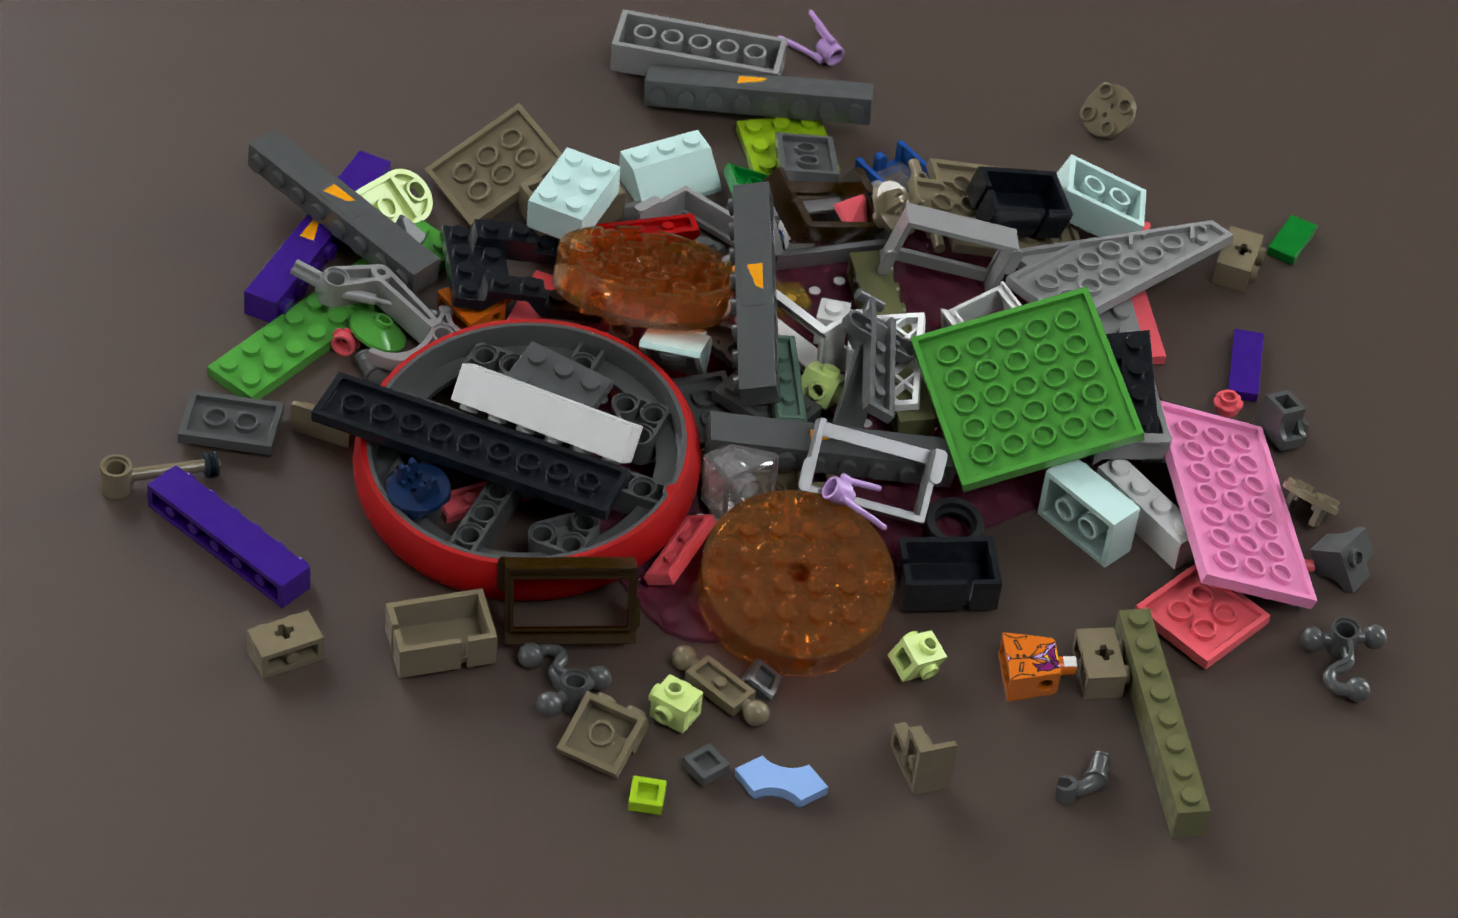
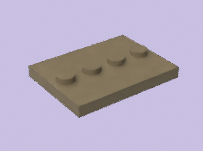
[425,103,562,228]

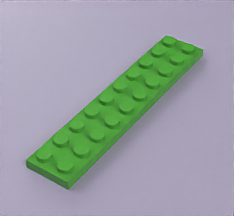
[207,219,446,399]

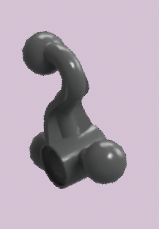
[1300,617,1387,702]
[517,642,612,718]

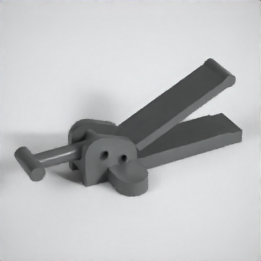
[832,288,916,428]

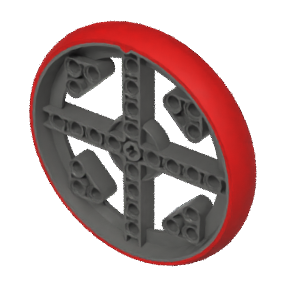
[353,319,701,601]

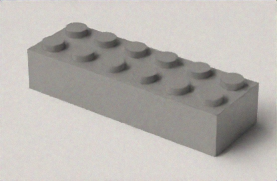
[610,9,788,77]

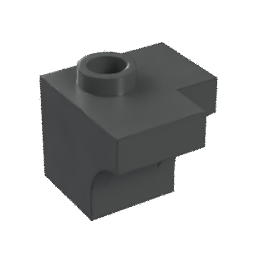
[1254,389,1310,451]
[1310,527,1375,593]

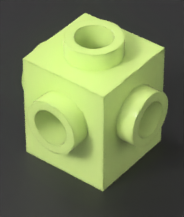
[801,360,845,410]
[887,630,947,682]
[648,674,703,734]

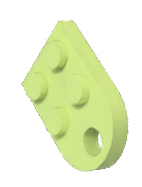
[355,169,433,223]

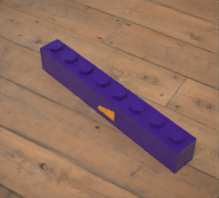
[244,150,391,323]

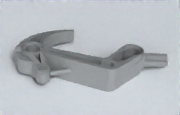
[290,259,461,371]

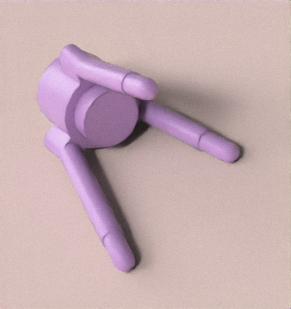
[778,10,845,66]
[822,473,887,534]

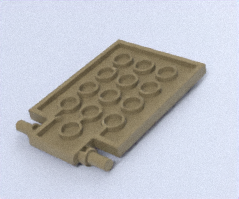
[906,158,1080,257]

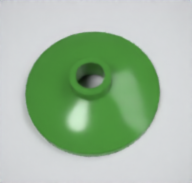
[349,310,406,353]

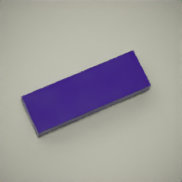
[1227,328,1264,402]

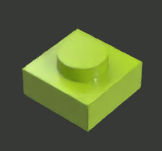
[628,776,667,815]

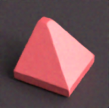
[833,195,868,222]

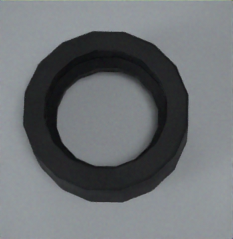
[922,497,985,537]

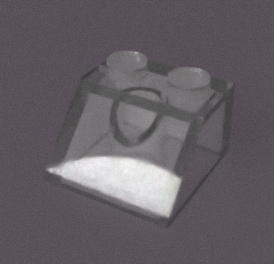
[701,444,779,523]

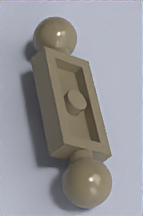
[671,645,770,727]

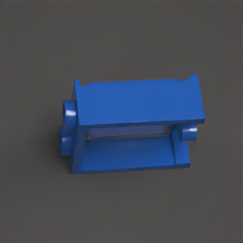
[855,140,929,193]

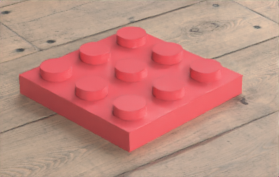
[1135,564,1271,670]

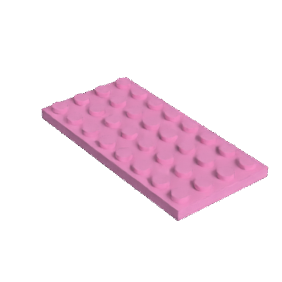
[1160,401,1317,609]

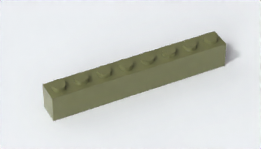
[847,250,939,437]
[1115,608,1211,838]

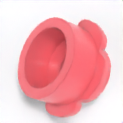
[331,328,361,356]
[1213,390,1243,417]

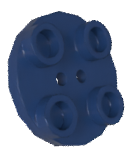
[386,457,451,520]

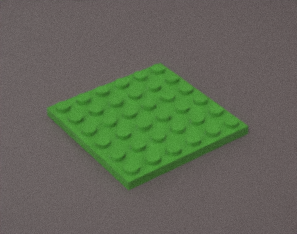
[910,287,1145,492]

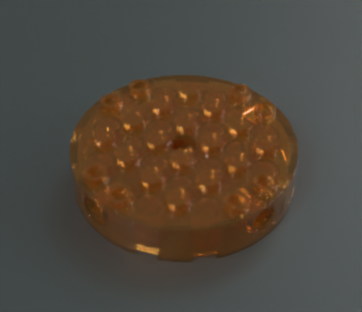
[552,225,735,332]
[697,490,895,677]

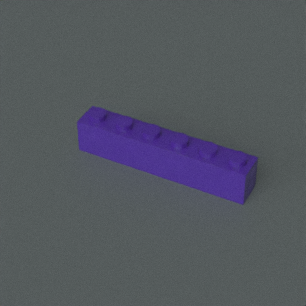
[147,465,311,608]

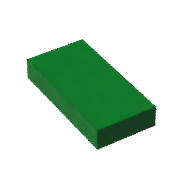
[1267,214,1318,265]

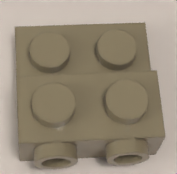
[556,691,649,779]

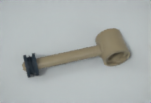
[100,451,221,499]

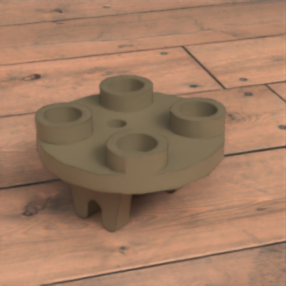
[1080,82,1137,139]
[872,180,925,235]
[1282,477,1341,529]

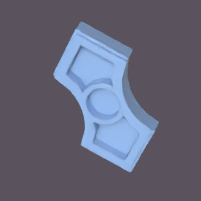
[734,755,828,808]

